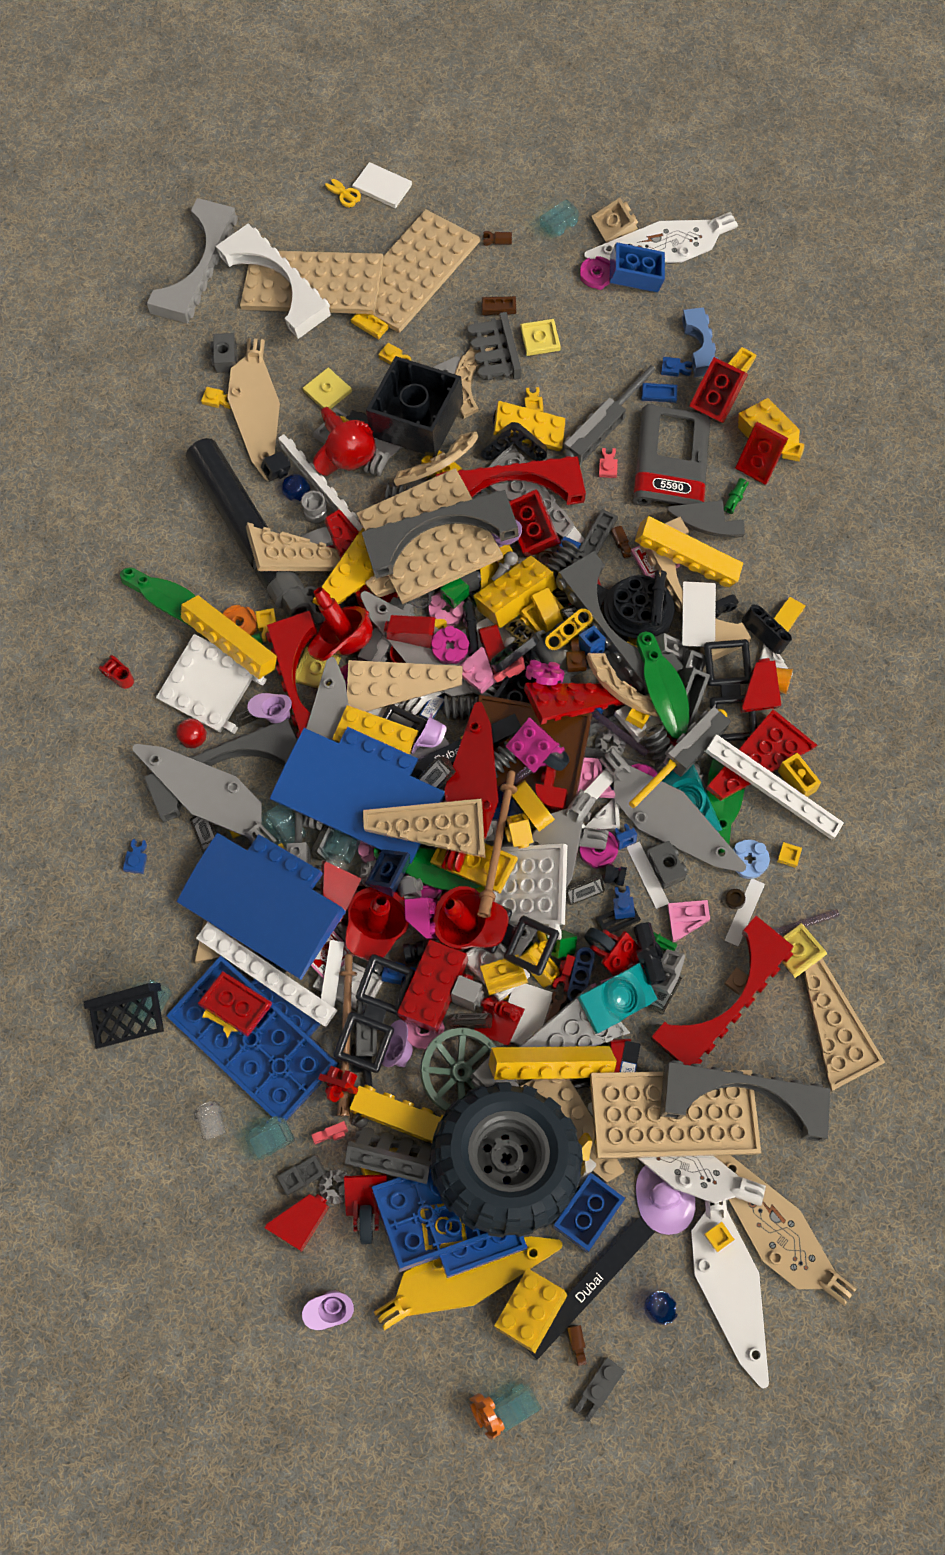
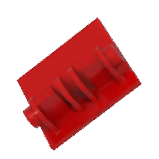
[474,996,525,1046]

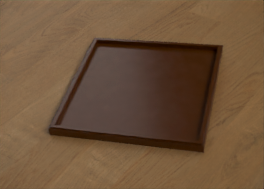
[474,695,592,820]

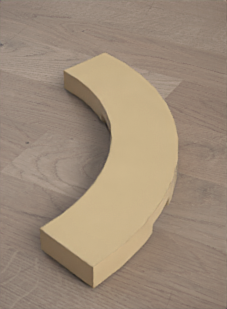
[455,335,496,419]
[394,432,478,486]
[586,653,658,717]

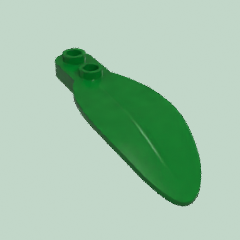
[120,567,196,626]
[636,632,689,739]
[706,758,745,854]
[373,848,481,891]

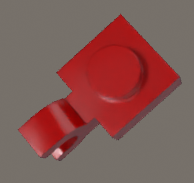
[552,955,575,992]

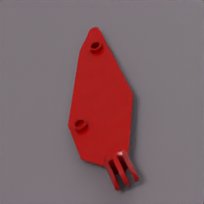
[441,702,498,873]

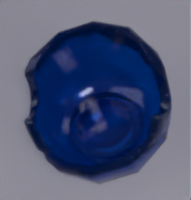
[281,474,311,501]
[644,1290,678,1325]

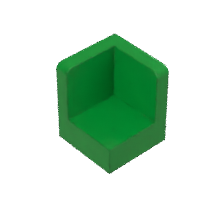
[440,578,469,609]
[546,930,578,958]

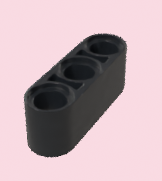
[742,604,792,654]

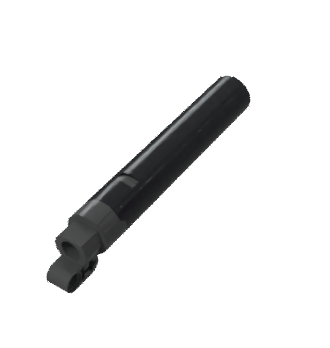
[186,438,325,624]

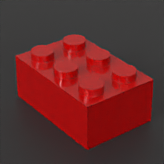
[689,357,748,423]
[509,489,561,558]

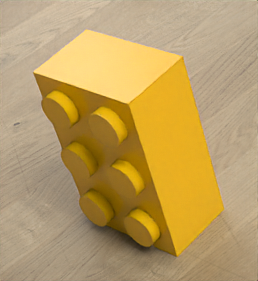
[738,398,800,453]
[494,1268,567,1353]

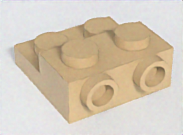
[591,198,638,243]

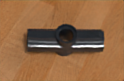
[633,922,667,985]

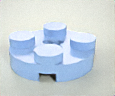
[733,840,770,879]

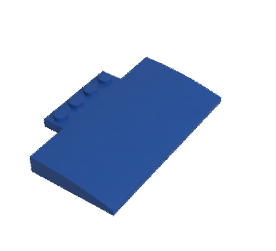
[270,727,445,864]
[177,833,346,980]
[166,956,339,1125]
[372,1139,529,1278]

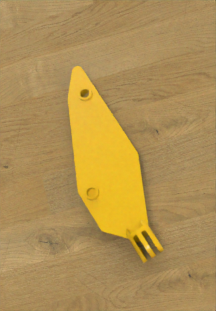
[374,1236,563,1331]

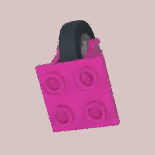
[506,718,569,773]

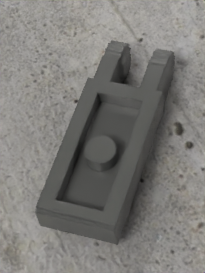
[355,1000,377,1057]
[573,1357,625,1423]

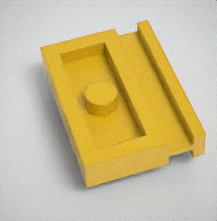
[480,954,528,995]

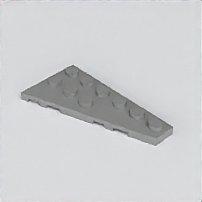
[487,444,574,540]
[513,986,630,1081]

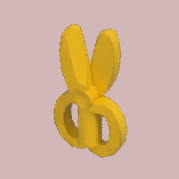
[325,179,361,208]

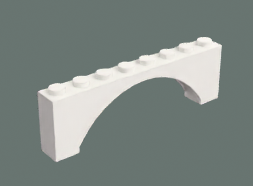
[216,224,331,339]

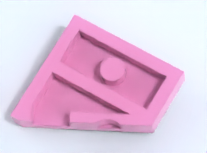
[460,647,495,694]
[578,758,615,798]
[667,900,710,942]

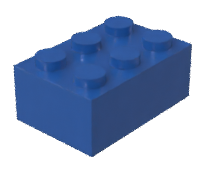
[609,242,665,292]
[553,1173,625,1254]

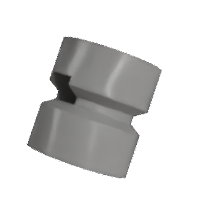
[301,491,327,523]

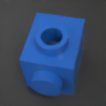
[579,626,606,656]

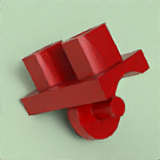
[318,1066,359,1102]

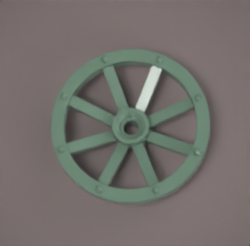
[420,1028,496,1112]

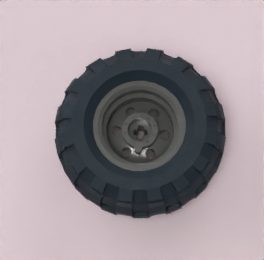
[430,1082,583,1238]

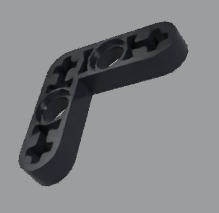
[481,422,547,461]
[490,619,539,672]

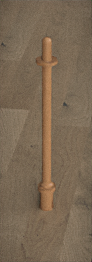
[477,770,517,918]
[337,953,357,1116]

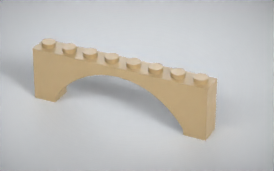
[639,517,751,661]

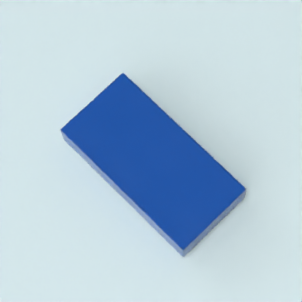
[641,383,677,403]

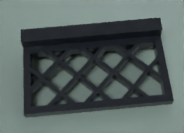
[83,983,164,1049]

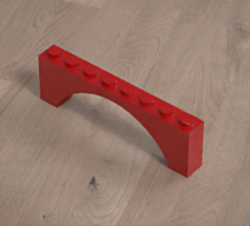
[436,456,586,505]
[266,611,318,738]
[651,916,794,1066]

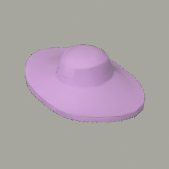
[636,1165,695,1235]

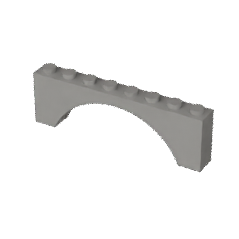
[147,198,238,324]

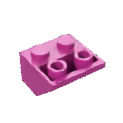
[405,898,439,939]

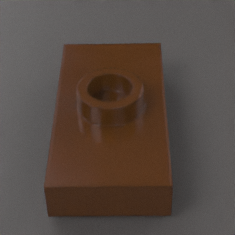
[482,296,516,315]

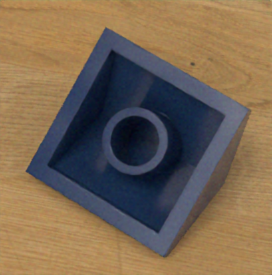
[365,849,410,897]

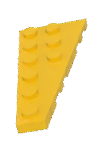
[313,528,374,606]

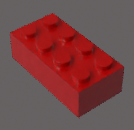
[398,940,469,1033]

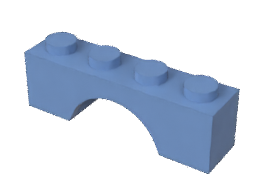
[682,307,718,377]

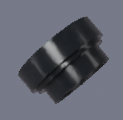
[603,575,674,645]

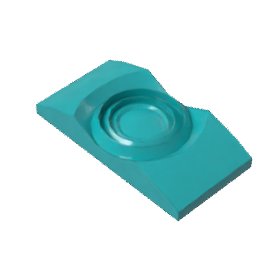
[662,764,723,832]
[577,963,658,1034]

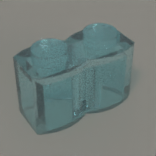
[265,804,307,848]
[245,1116,295,1161]
[493,1383,542,1433]

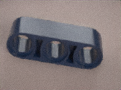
[567,947,594,1004]

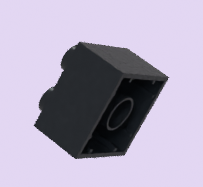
[366,356,463,457]

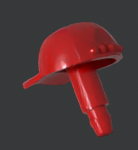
[313,407,376,476]
[308,587,373,661]
[433,886,509,950]
[345,887,409,961]

